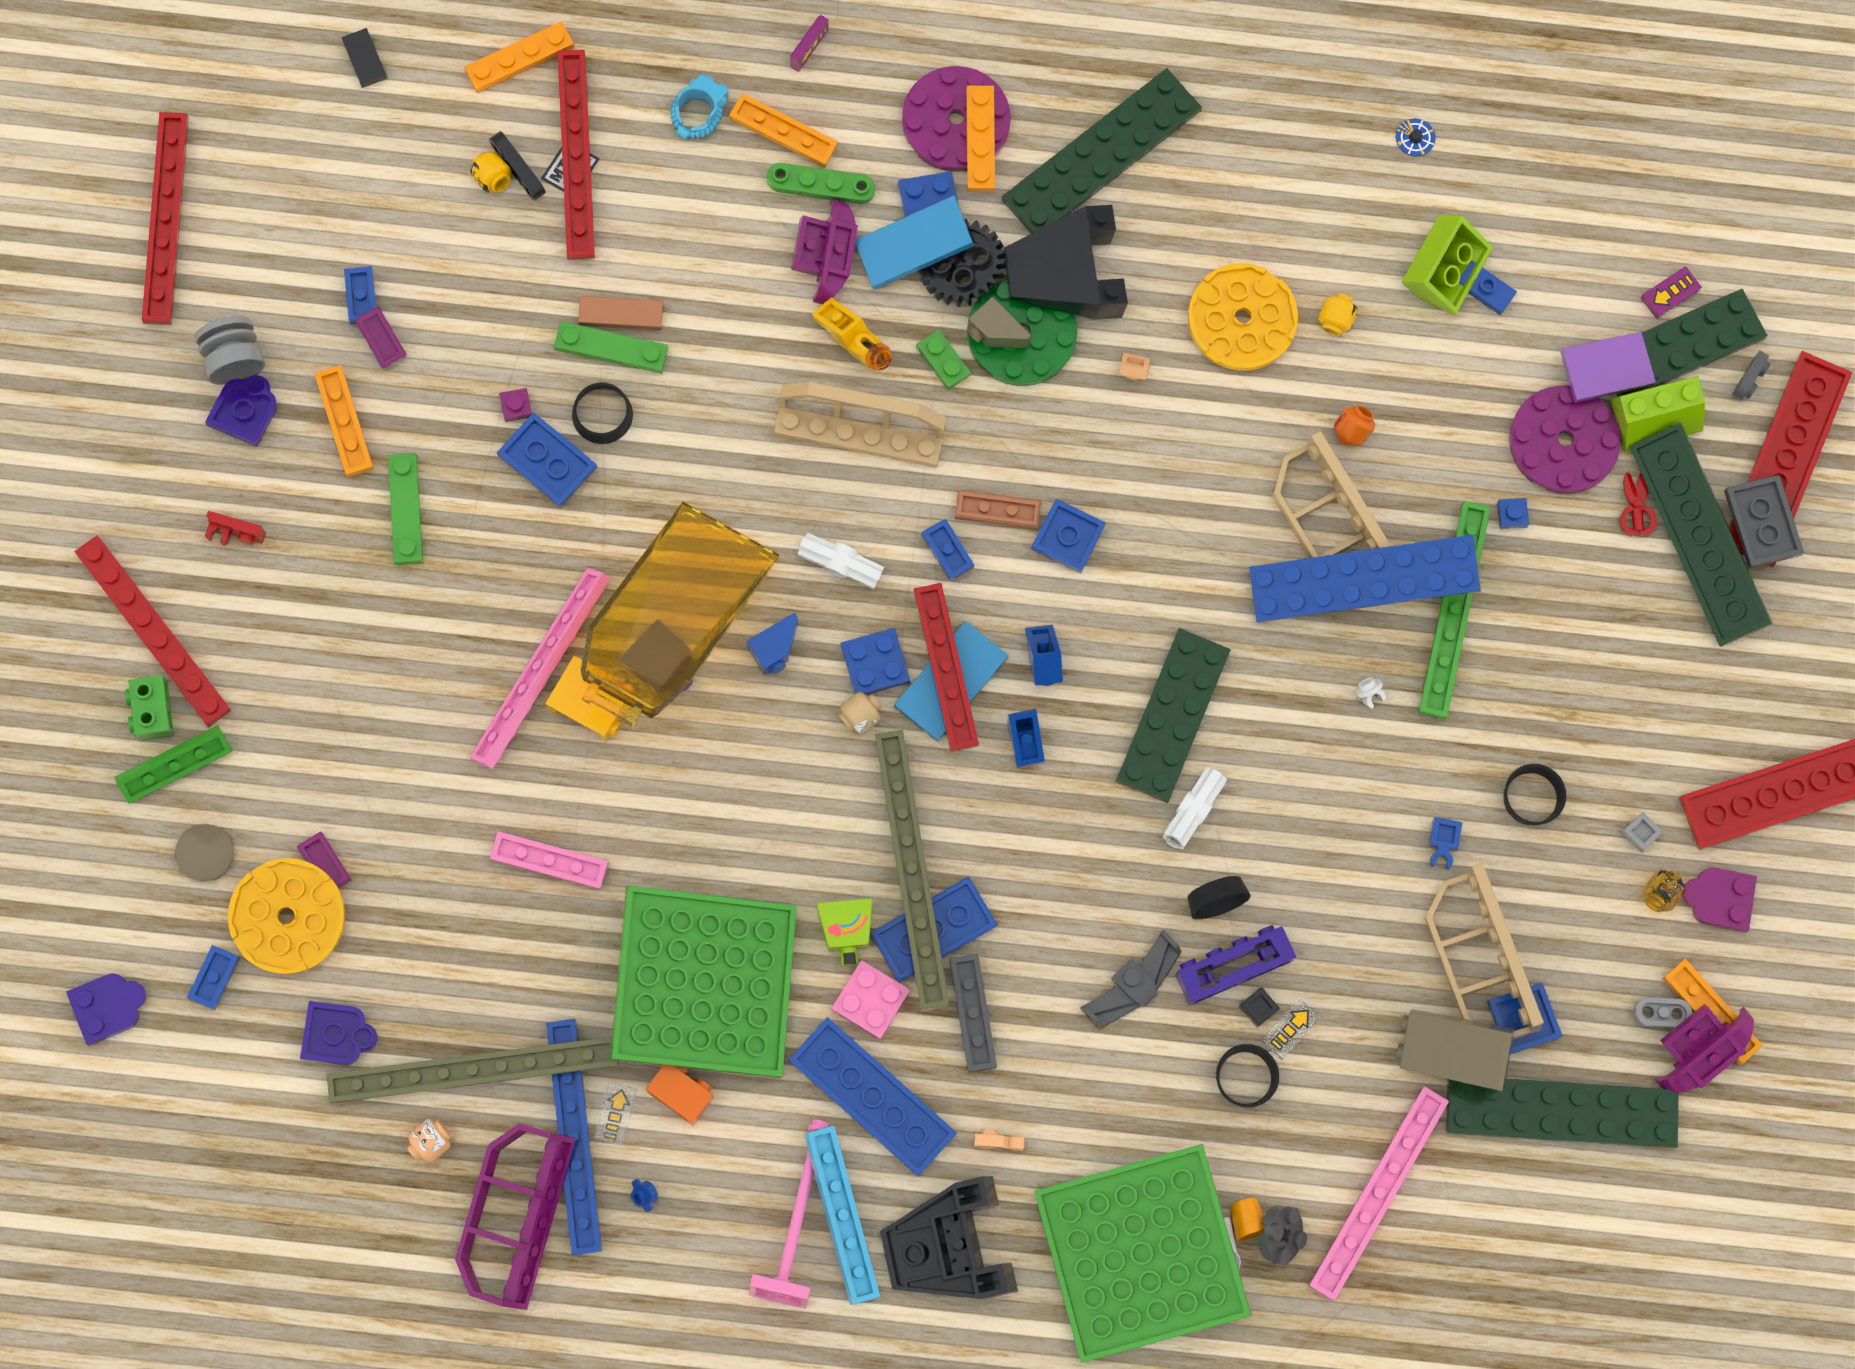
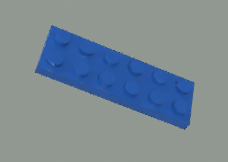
[789,1017,957,1177]

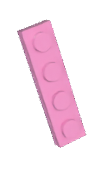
[490,831,609,890]

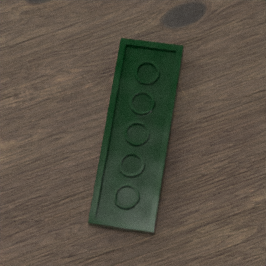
[1616,288,1768,397]
[1116,628,1231,803]

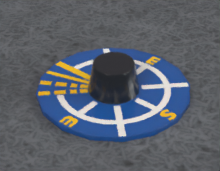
[1395,118,1436,157]

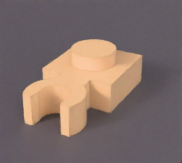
[973,1129,1024,1151]

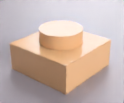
[1119,352,1150,380]

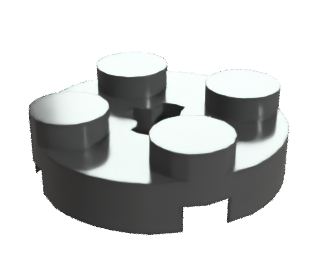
[1258,1205,1307,1265]

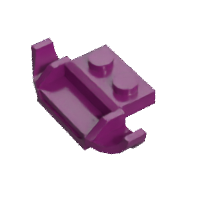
[791,199,858,304]
[1655,1004,1754,1092]

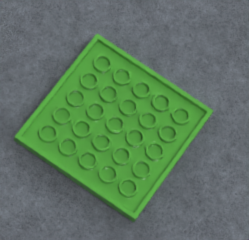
[610,885,797,1078]
[1034,1144,1252,1363]

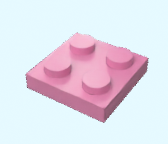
[831,960,910,1040]

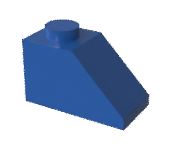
[746,612,798,675]
[1025,625,1063,686]

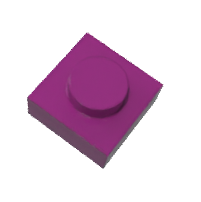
[499,388,532,422]

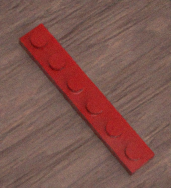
[914,583,979,752]

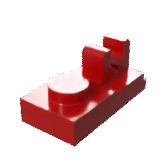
[205,511,266,546]

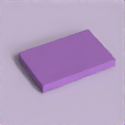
[1560,332,1656,403]

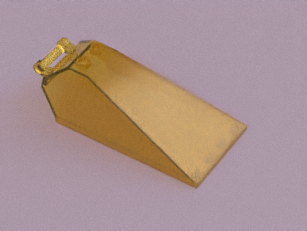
[581,502,780,728]

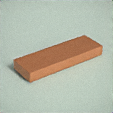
[578,296,663,330]
[955,490,1041,530]

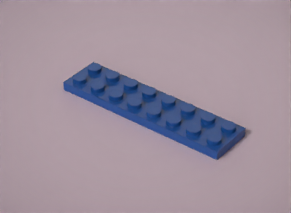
[1249,535,1481,623]

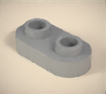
[1633,997,1693,1029]

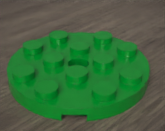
[967,280,1077,386]

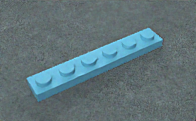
[804,1126,880,1305]

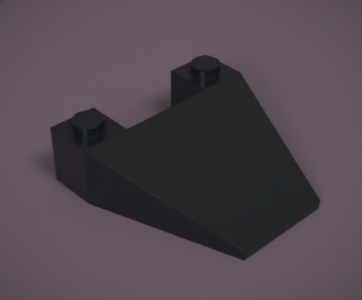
[1004,205,1128,319]
[880,1176,1018,1299]

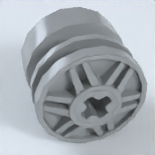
[195,316,265,385]

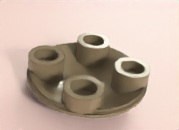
[175,824,233,881]

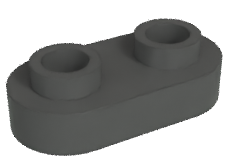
[1732,350,1771,401]

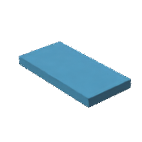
[855,196,975,290]
[894,621,1009,742]

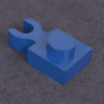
[1428,817,1462,870]

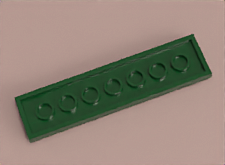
[1002,68,1202,234]
[1629,423,1773,647]
[1446,1078,1678,1149]

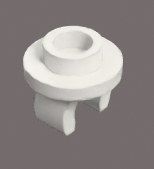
[1355,677,1386,709]

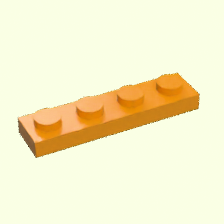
[464,21,574,93]
[966,86,995,192]
[729,93,838,168]
[314,365,374,478]
[1662,959,1763,1065]

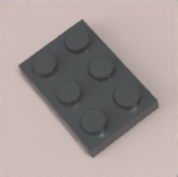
[1724,475,1804,569]

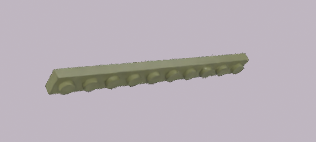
[875,730,949,1012]
[327,1037,619,1104]

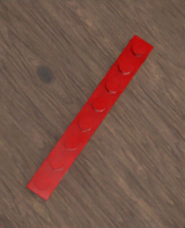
[557,49,595,260]
[142,112,189,325]
[74,535,231,728]

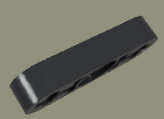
[489,131,546,201]

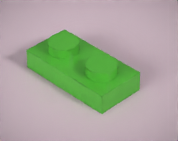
[916,329,971,390]

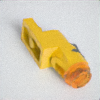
[811,297,892,370]

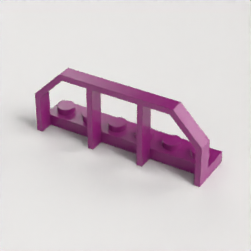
[455,1123,576,1310]

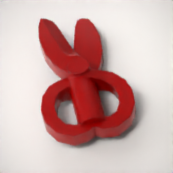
[1619,472,1656,537]

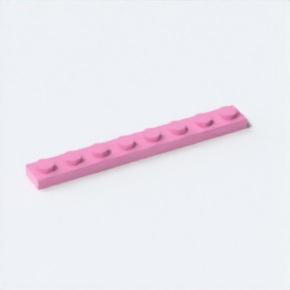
[469,568,610,769]
[1308,1086,1449,1301]

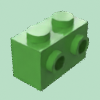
[125,675,174,741]

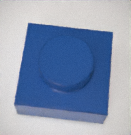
[1497,498,1529,529]

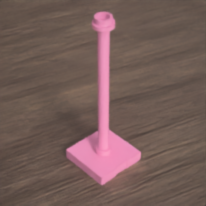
[749,1119,829,1309]

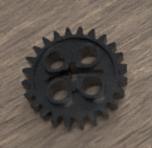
[918,219,1007,307]

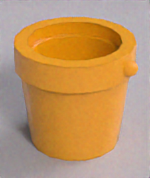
[1229,1197,1265,1242]

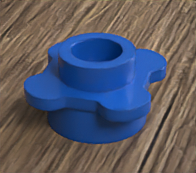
[631,1179,658,1212]

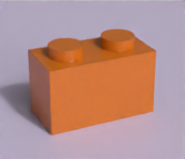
[646,1066,714,1126]

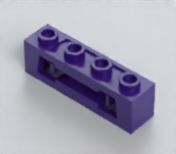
[1175,925,1296,1006]

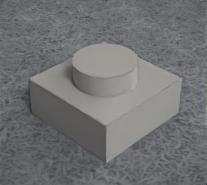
[1621,812,1663,853]

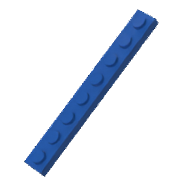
[546,1019,602,1256]

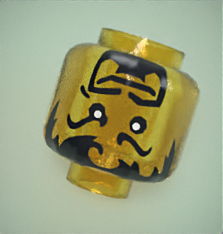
[1642,870,1686,912]

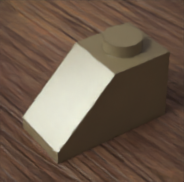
[967,297,1031,348]

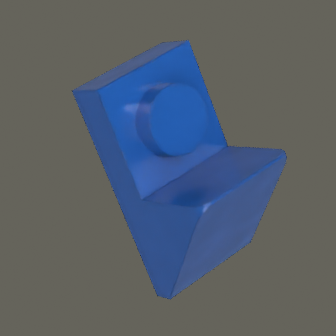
[1007,708,1045,767]

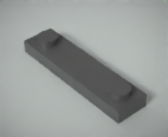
[949,954,997,1073]

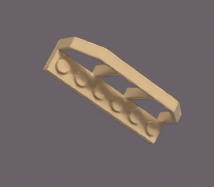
[774,381,946,468]
[1272,431,1391,558]
[1425,862,1544,1040]

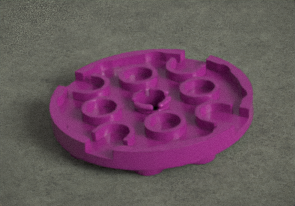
[902,66,1011,172]
[1509,385,1621,494]

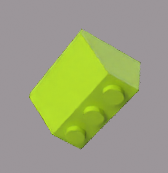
[1402,215,1493,314]
[1611,376,1705,452]

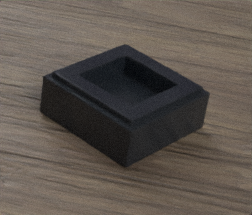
[1239,987,1280,1028]

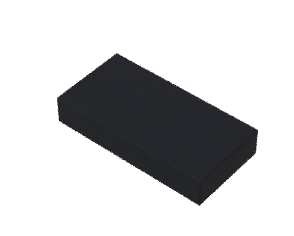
[341,28,387,88]

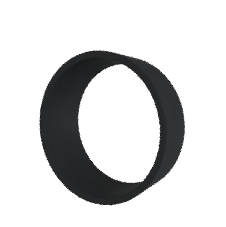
[572,383,633,444]
[1504,764,1566,826]
[1187,876,1251,920]
[1216,1044,1279,1107]

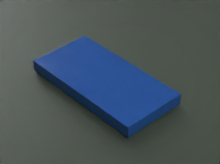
[870,876,998,983]

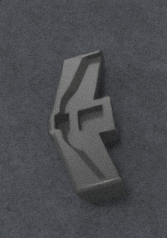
[1080,930,1182,1029]

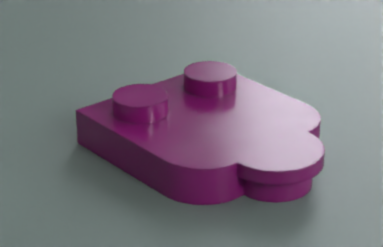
[1682,867,1757,933]

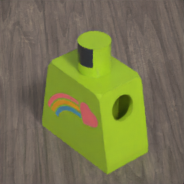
[817,898,872,967]

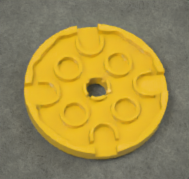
[1188,263,1298,371]
[228,858,345,974]

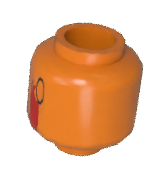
[1334,404,1375,446]

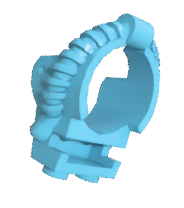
[670,74,729,140]

